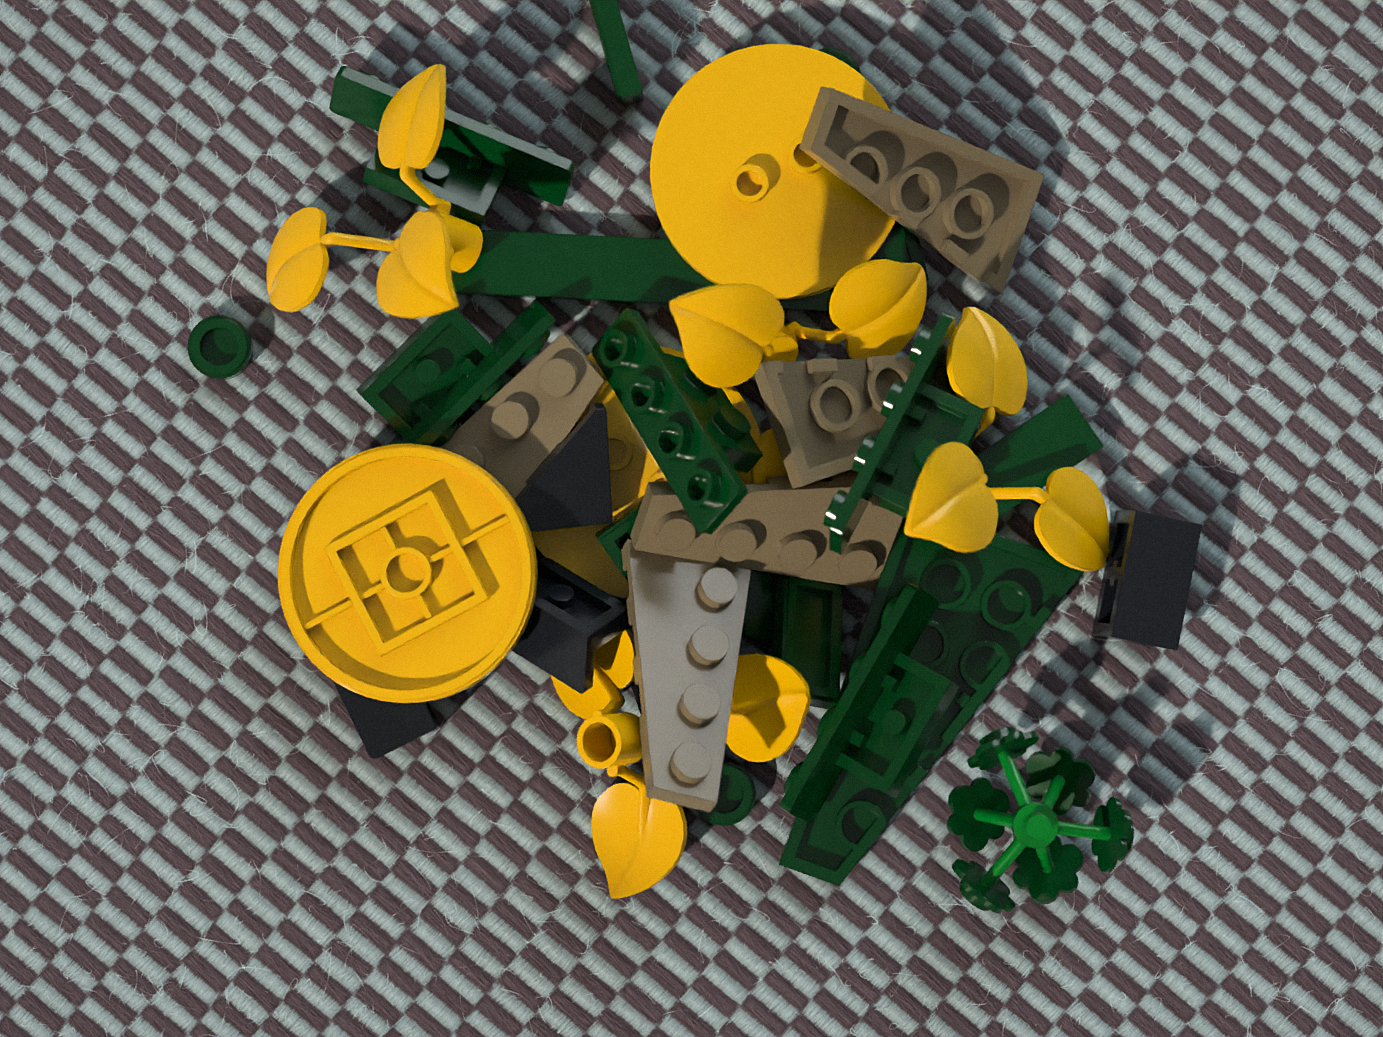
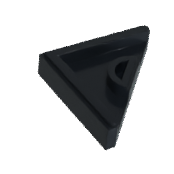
[514,403,613,532]

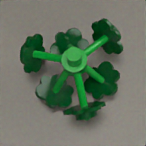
[947,727,1134,913]

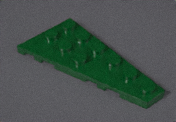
[778,517,1084,886]

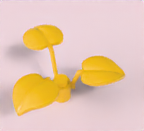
[266,64,483,319]
[669,259,927,484]
[904,307,1109,572]
[550,628,811,899]

